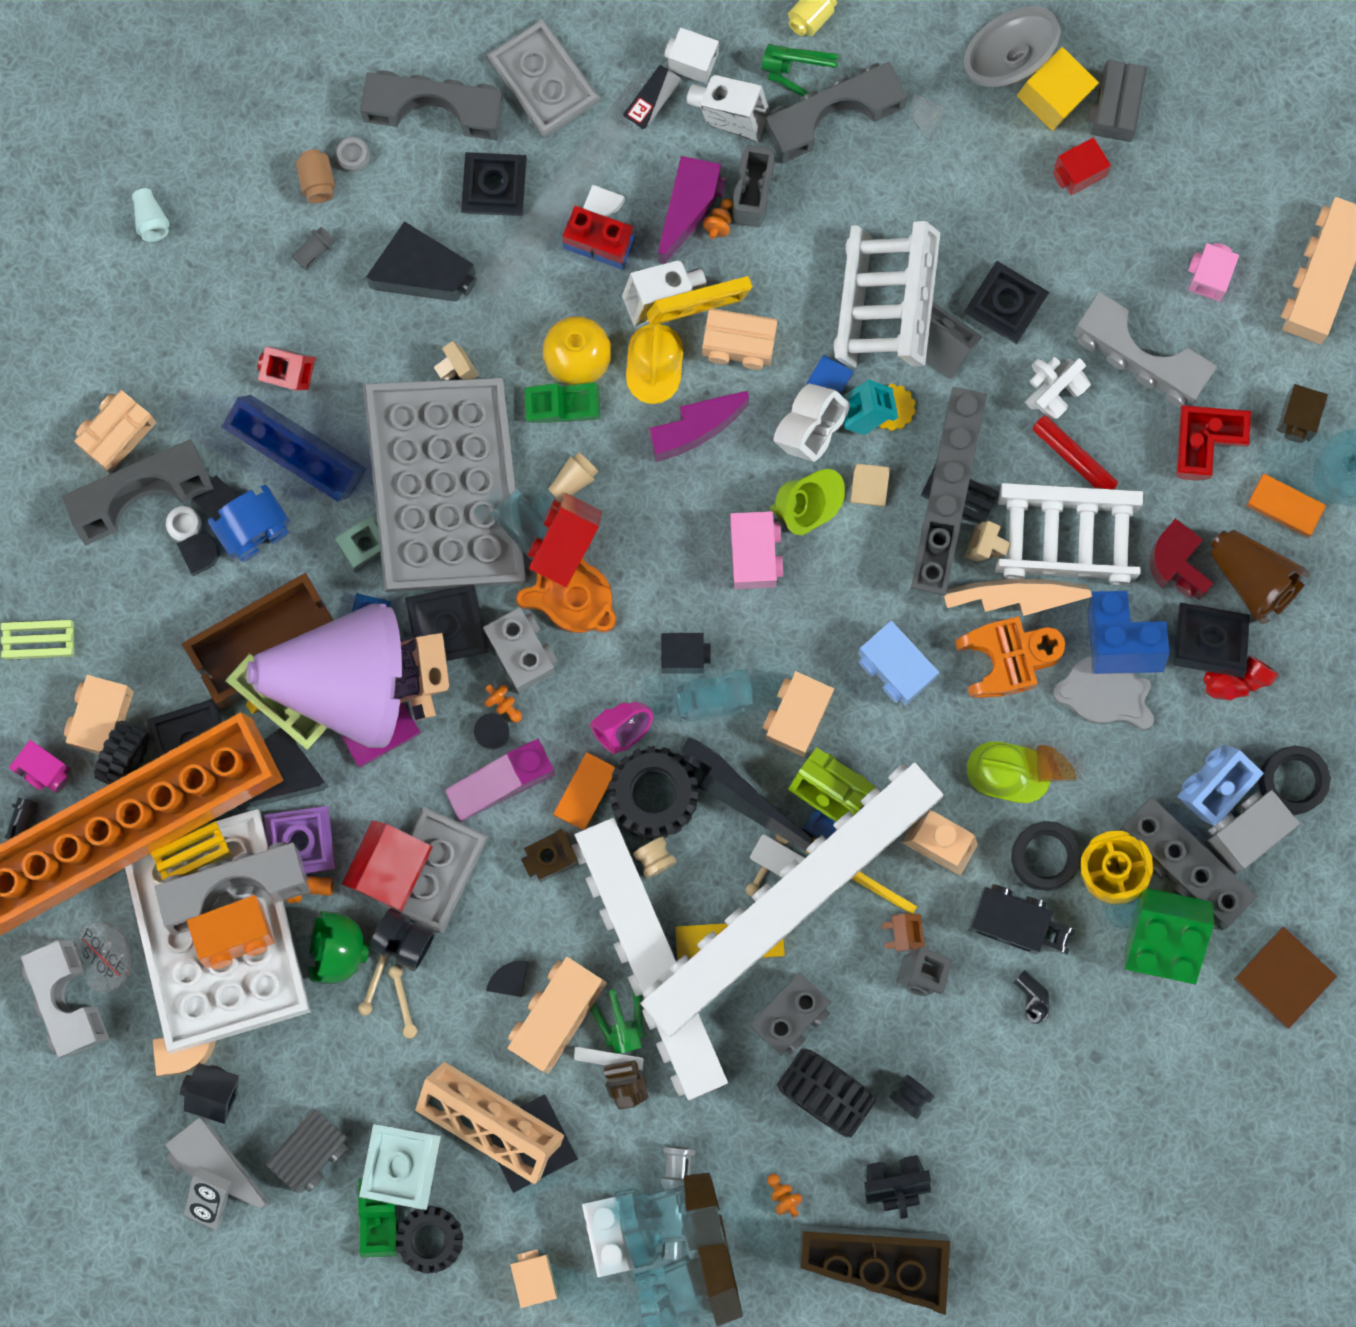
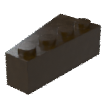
[799,1224,950,1315]

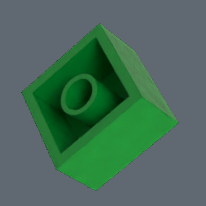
[1125,888,1214,985]

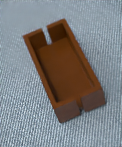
[181,572,334,710]

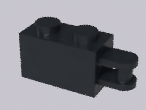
[968,884,1076,955]

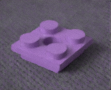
[264,806,336,874]

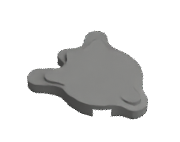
[1053,655,1154,730]

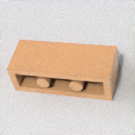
[507,956,607,1074]

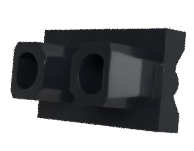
[864,1155,931,1219]

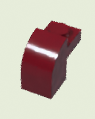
[1149,518,1213,600]

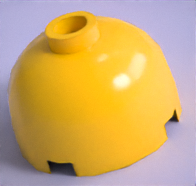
[543,316,611,386]
[1080,831,1153,905]

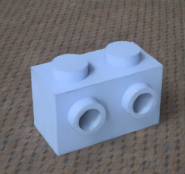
[858,620,939,706]
[1177,744,1264,826]

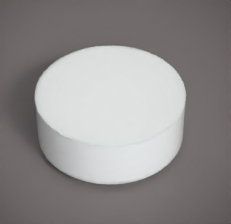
[166,506,202,542]

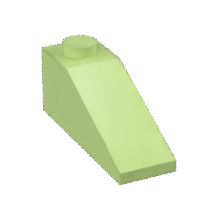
[226,653,328,750]

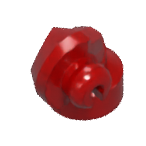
[1203,655,1279,701]

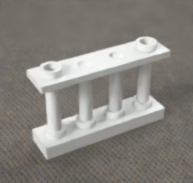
[834,221,940,368]
[995,483,1143,586]

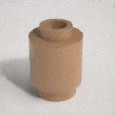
[295,149,336,204]

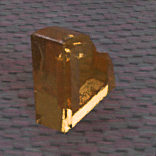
[1036,745,1076,782]

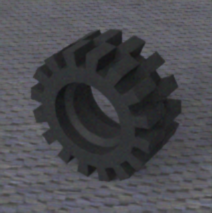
[94,720,150,785]
[396,1206,464,1274]

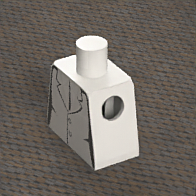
[687,75,770,143]

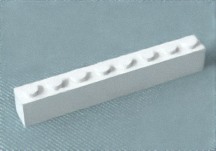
[571,817,728,1101]

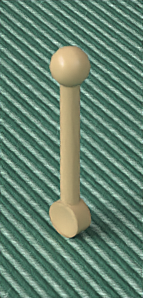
[746,834,789,897]
[358,954,387,1016]
[389,965,418,1039]

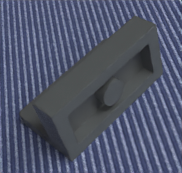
[899,302,983,379]

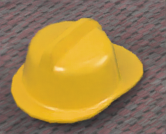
[626,324,683,404]

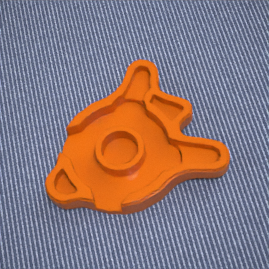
[516,558,616,633]

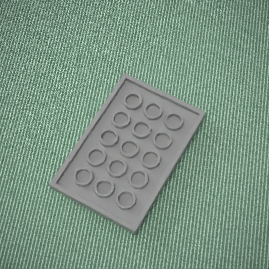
[364,378,526,592]

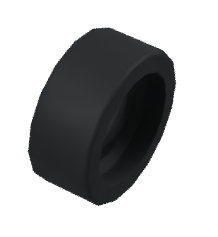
[1258,745,1331,816]
[1011,821,1081,891]

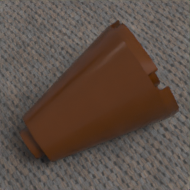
[1211,530,1310,625]

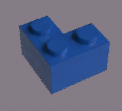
[1087,591,1170,674]

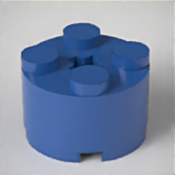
[208,485,290,562]

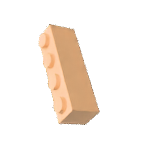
[1280,197,1356,345]

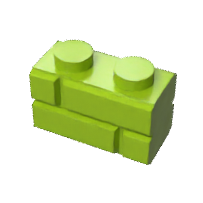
[788,747,876,822]

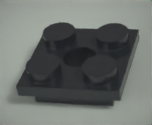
[461,152,527,216]
[964,261,1050,345]

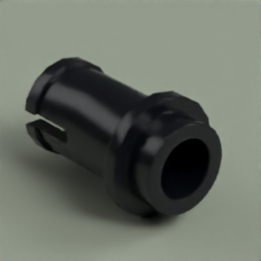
[4,797,40,839]

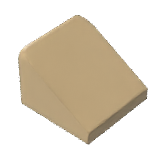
[850,464,890,507]

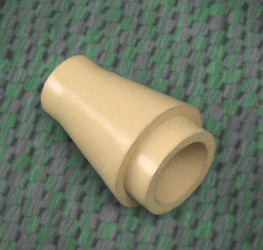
[548,452,599,501]

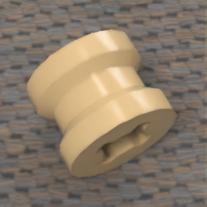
[633,837,677,879]

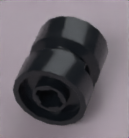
[369,908,436,972]

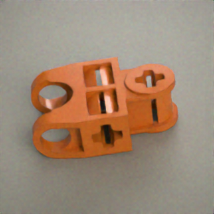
[955,616,1065,698]

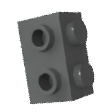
[749,972,831,1056]

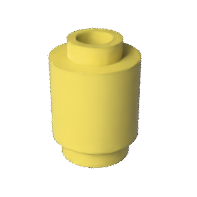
[788,0,837,37]

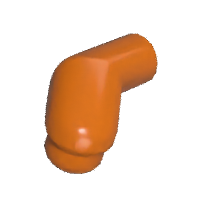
[284,876,334,903]

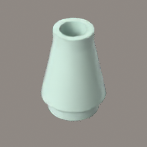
[132,188,170,242]

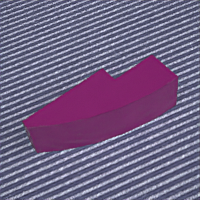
[649,390,749,462]

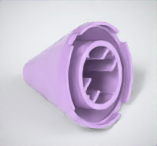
[246,604,402,748]

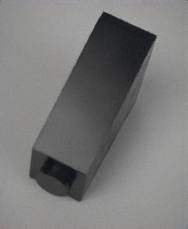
[366,221,477,302]
[236,728,329,810]

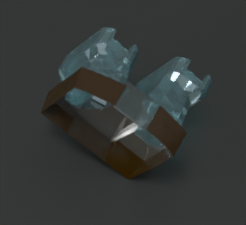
[615,1172,743,1327]

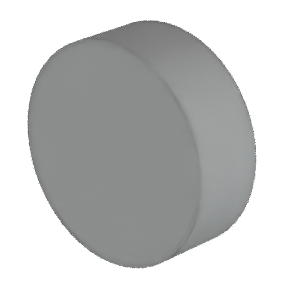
[335,137,370,173]

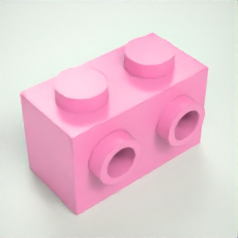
[730,511,783,590]

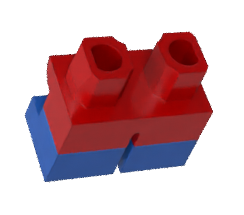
[562,205,635,270]

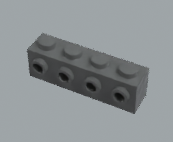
[1118,797,1257,930]

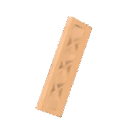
[415,1062,564,1185]

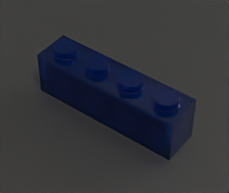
[221,395,367,502]

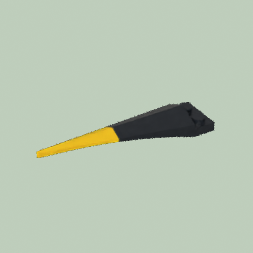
[680,734,917,914]

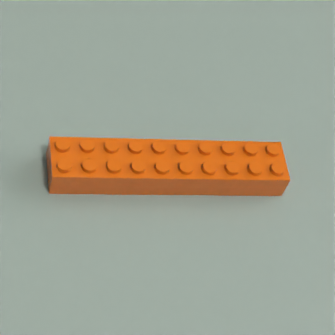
[0,712,284,936]

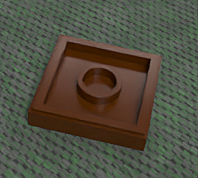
[1234,927,1337,1029]

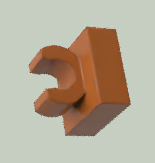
[882,914,925,952]

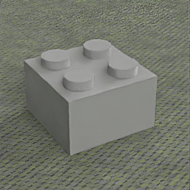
[1204,790,1300,874]

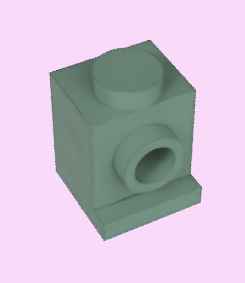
[334,516,381,572]

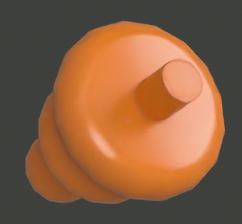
[703,198,733,239]
[484,684,522,723]
[767,1173,802,1218]

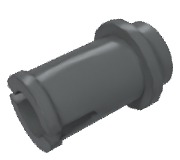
[291,227,335,271]

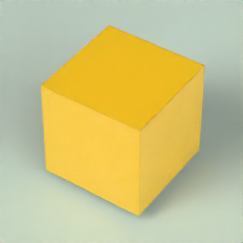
[1017,47,1099,131]

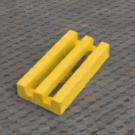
[151,821,232,880]

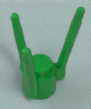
[761,43,839,97]
[590,989,646,1054]

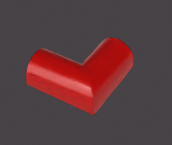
[1176,405,1251,481]

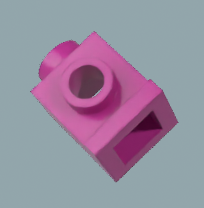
[9,740,71,793]

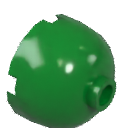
[308,911,369,984]

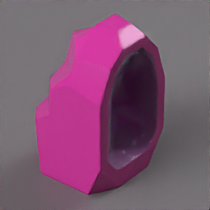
[589,702,653,754]

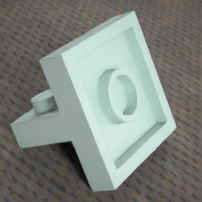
[359,1124,441,1210]

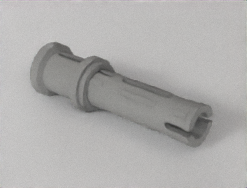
[658,1147,696,1260]

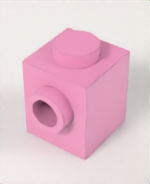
[1188,243,1239,302]

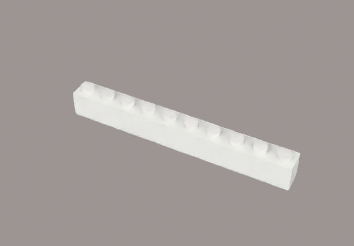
[640,762,944,1037]

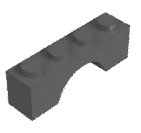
[765,62,907,164]
[360,70,504,141]
[62,439,214,546]

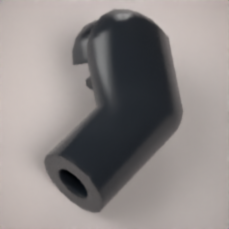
[1013,970,1049,1024]

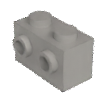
[483,607,558,694]

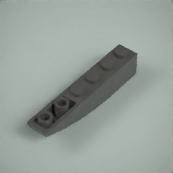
[911,387,987,596]

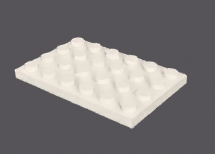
[125,809,311,1054]

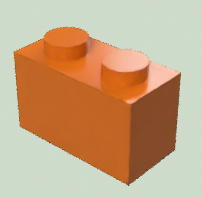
[186,895,275,969]

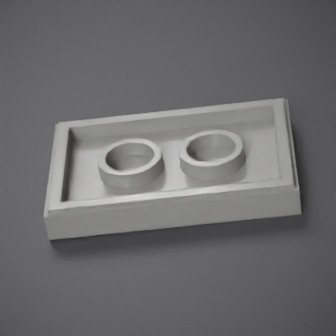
[487,19,600,138]
[378,807,489,934]

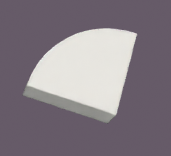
[583,185,625,217]

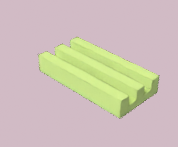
[1,620,74,660]

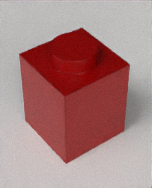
[1053,137,1111,196]

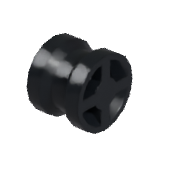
[889,1074,935,1120]

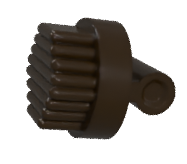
[604,1060,649,1110]

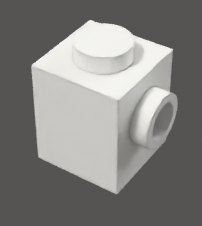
[664,27,719,84]

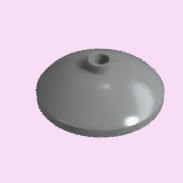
[964,6,1061,87]

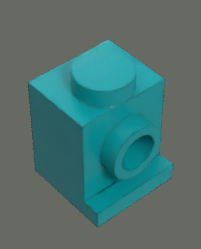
[842,379,899,435]

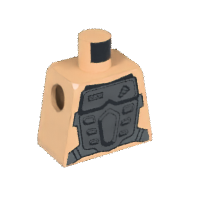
[394,633,449,721]

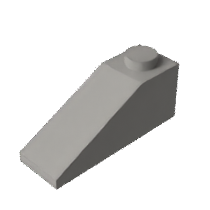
[165,1117,271,1209]

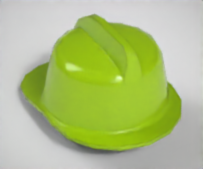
[770,468,845,536]
[967,741,1051,803]

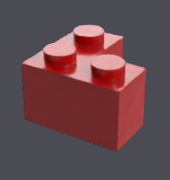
[527,492,602,588]

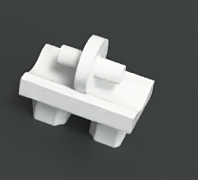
[1025,357,1091,419]

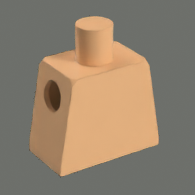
[901,810,978,876]

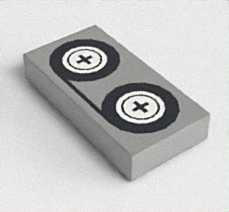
[184,1166,232,1230]

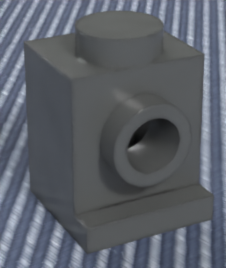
[896,946,953,996]

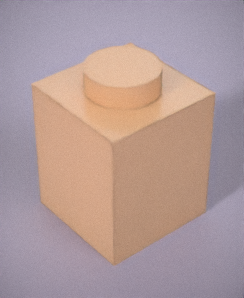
[510,1249,558,1308]

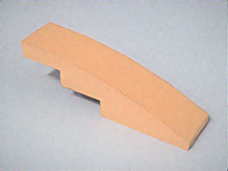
[944,579,1092,616]

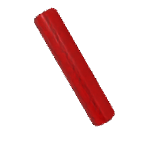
[1032,415,1118,490]

